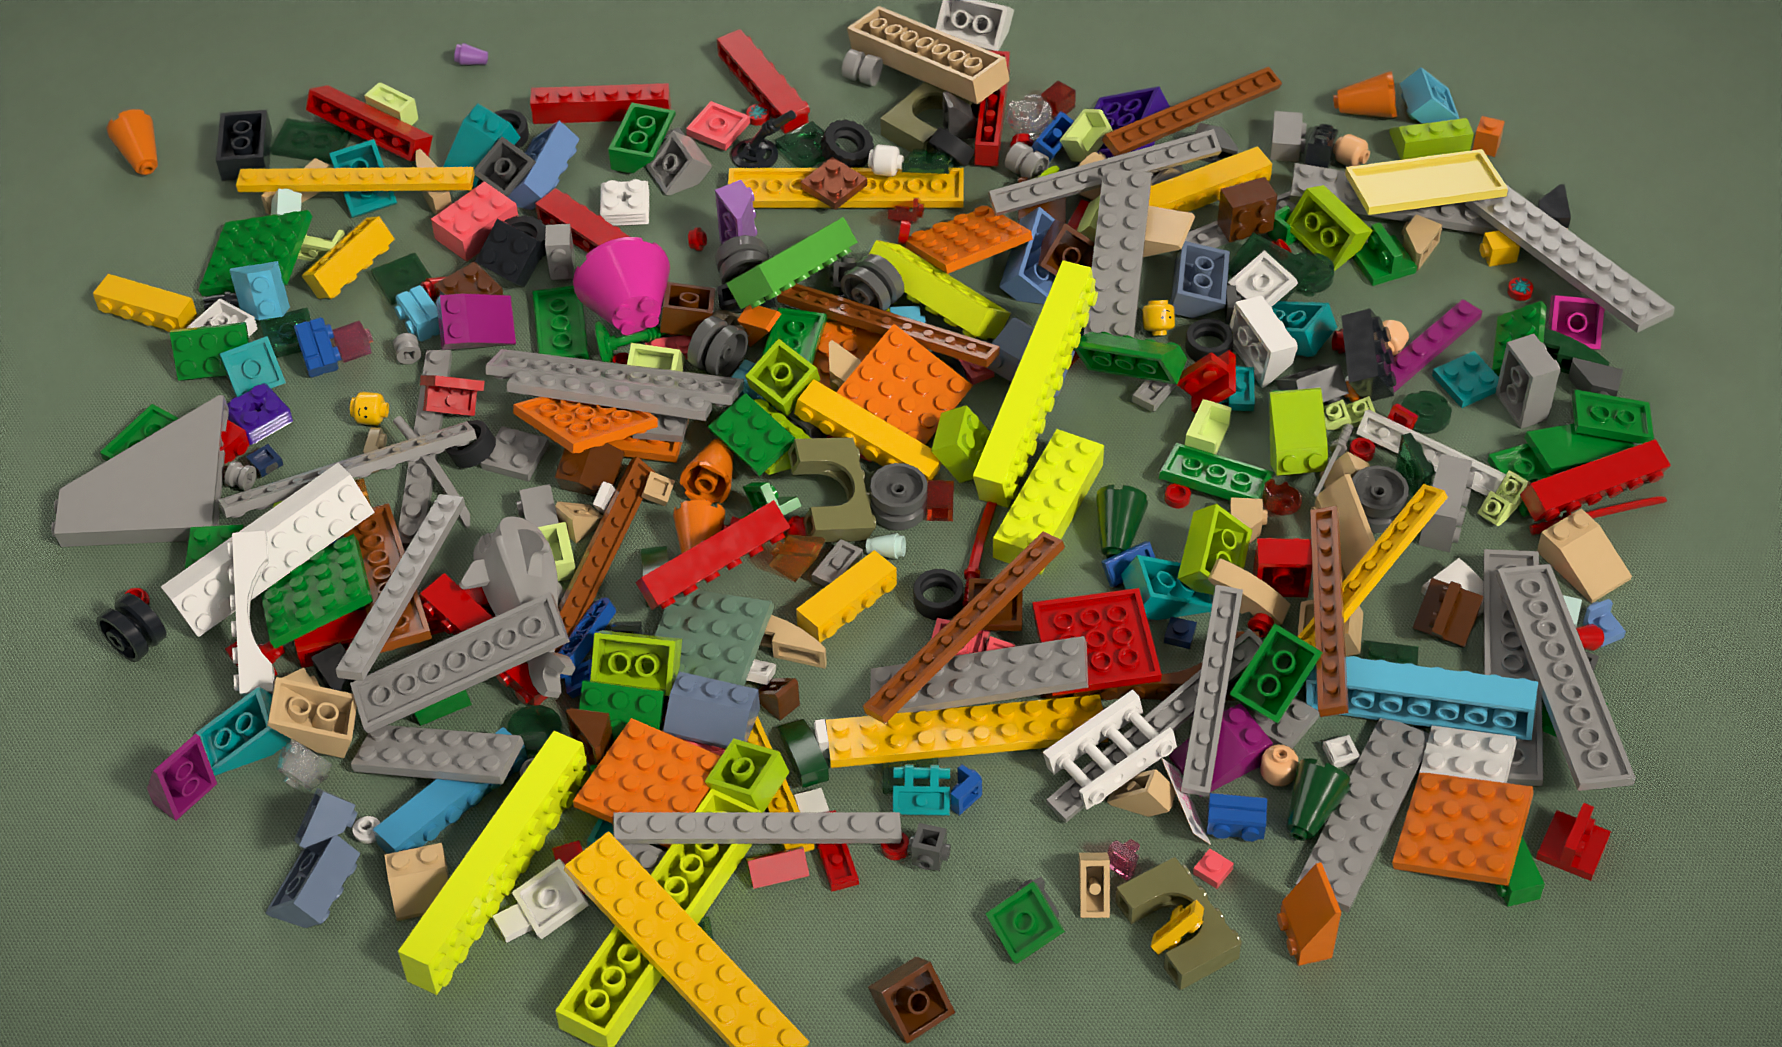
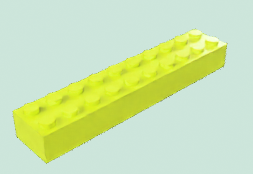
[973,261,1098,508]
[398,731,589,995]
[555,788,761,1047]

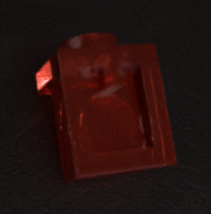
[888,198,924,223]

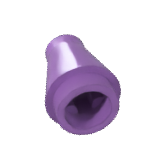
[454,43,488,65]

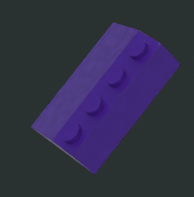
[1094,86,1170,158]

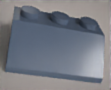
[1170,241,1230,318]
[987,317,1075,397]
[663,671,760,749]
[294,788,358,848]
[265,835,361,928]

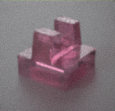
[1108,839,1140,880]

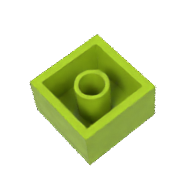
[745,339,820,416]
[931,405,991,483]
[705,738,789,812]

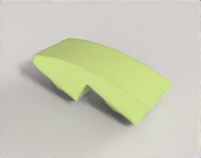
[1323,396,1376,430]
[1478,470,1531,526]

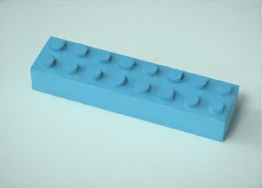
[1306,656,1538,741]

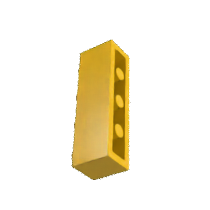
[301,216,395,299]
[93,274,197,332]
[796,550,897,643]

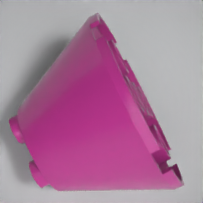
[573,237,670,335]

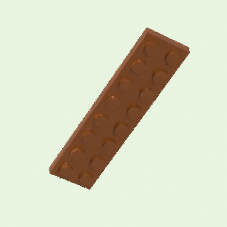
[343,503,432,653]

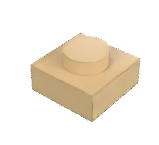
[641,472,675,506]

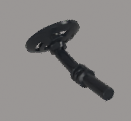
[732,110,796,168]

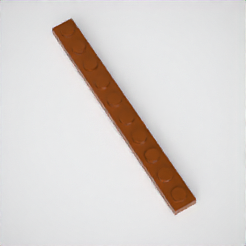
[1102,66,1282,156]
[777,283,1000,368]
[555,457,655,653]
[1310,506,1349,717]
[863,532,1065,724]

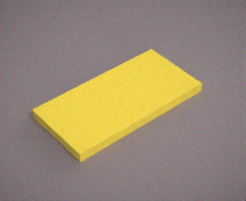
[1345,149,1508,215]

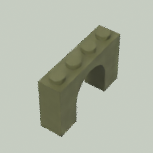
[880,82,980,159]
[788,437,876,543]
[1115,857,1242,990]

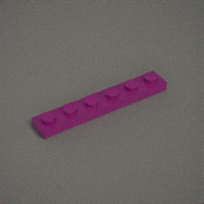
[1391,299,1483,393]

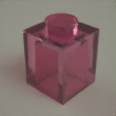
[332,320,373,363]

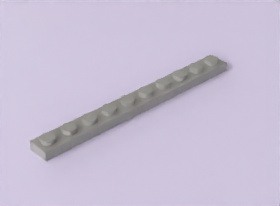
[988,129,1222,216]
[398,350,452,549]
[218,421,477,518]
[336,494,465,681]
[1046,629,1263,823]
[613,812,902,844]

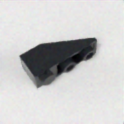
[1304,124,1338,169]

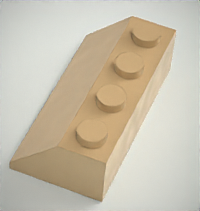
[1311,474,1376,588]

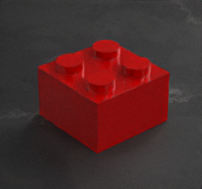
[1253,538,1313,598]

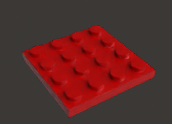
[1032,588,1162,696]

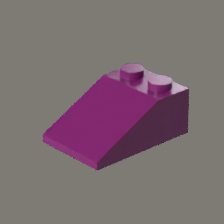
[436,294,516,350]
[1169,703,1273,797]
[147,734,217,821]

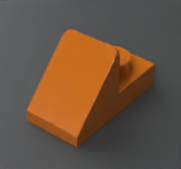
[737,305,781,347]

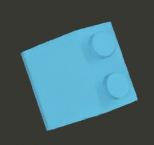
[1400,67,1459,124]
[230,261,290,320]

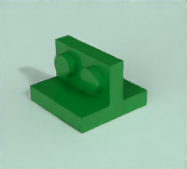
[1352,223,1417,286]
[739,482,802,519]

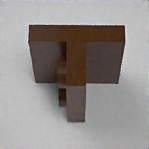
[968,578,1023,631]
[1413,578,1484,648]

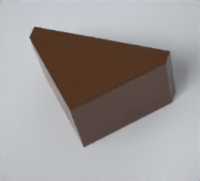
[758,678,800,721]

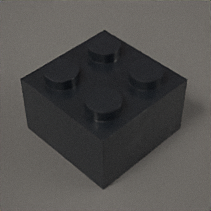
[475,219,545,287]

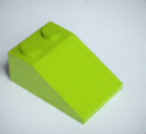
[1269,388,1328,476]

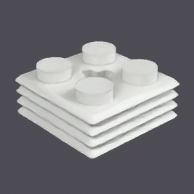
[600,179,649,226]
[187,299,258,337]

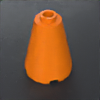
[1333,71,1397,118]
[106,109,158,175]
[680,439,734,506]
[673,500,726,554]

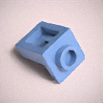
[1583,599,1626,647]

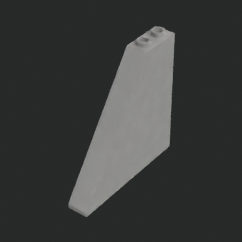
[51,395,229,547]

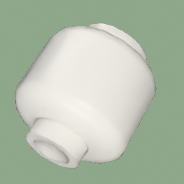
[868,144,904,177]

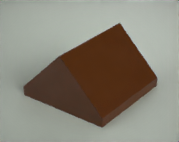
[566,708,614,766]

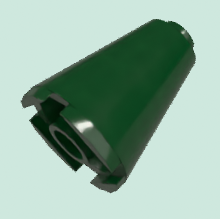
[1096,485,1148,559]
[1286,758,1352,841]

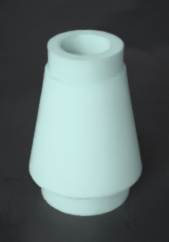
[866,533,906,559]

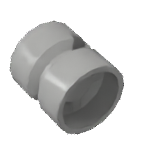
[842,49,883,86]
[1005,142,1049,180]

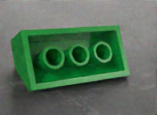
[1074,332,1187,385]

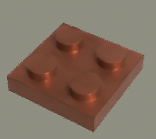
[800,157,867,210]

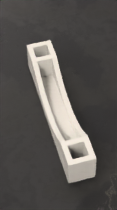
[228,531,275,698]

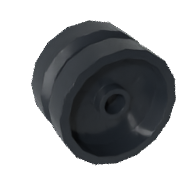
[96,593,167,662]

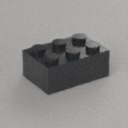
[216,109,272,181]
[1341,308,1397,401]

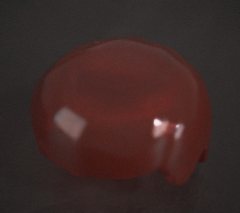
[1262,479,1302,516]

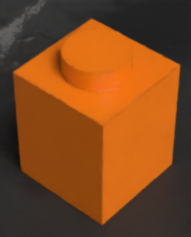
[1472,116,1505,157]

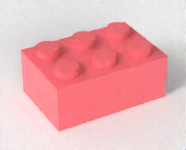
[431,181,518,262]

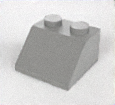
[646,131,712,196]

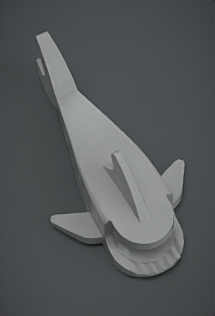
[459,516,575,698]

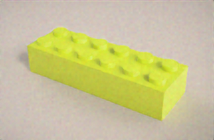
[869,240,1011,340]
[993,429,1104,575]

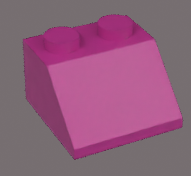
[1549,295,1605,349]

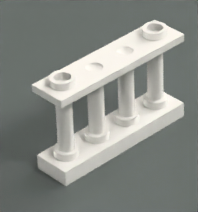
[1043,690,1177,810]

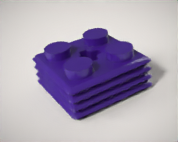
[227,383,293,445]

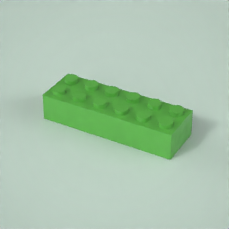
[726,217,857,309]

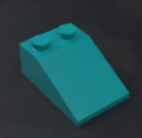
[443,103,521,188]
[329,139,397,218]
[1272,301,1337,357]
[1121,555,1213,620]
[196,686,293,776]

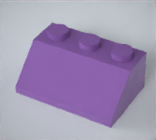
[715,180,758,244]

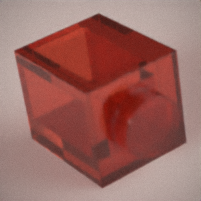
[1040,80,1076,119]
[927,480,954,521]

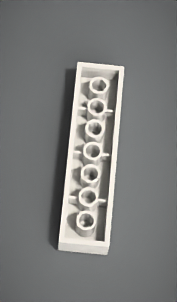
[161,463,375,637]

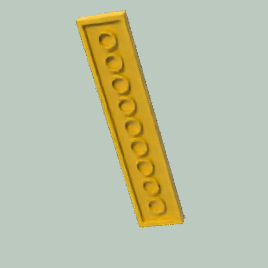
[728,168,964,208]
[826,694,1108,768]
[564,831,809,1047]

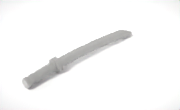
[393,416,470,529]
[1313,423,1353,497]

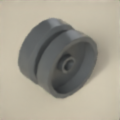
[715,235,769,285]
[841,254,904,311]
[687,316,748,377]
[870,463,928,530]
[1352,465,1409,533]

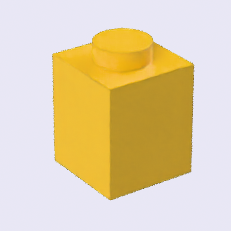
[1480,231,1520,267]

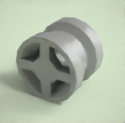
[393,333,421,364]
[225,461,256,491]

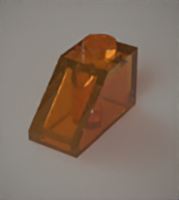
[769,535,826,582]

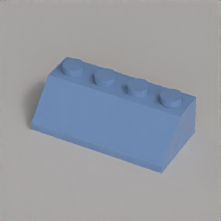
[508,121,579,210]
[999,207,1056,304]

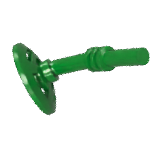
[595,321,668,363]

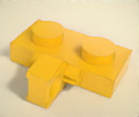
[1151,900,1204,955]

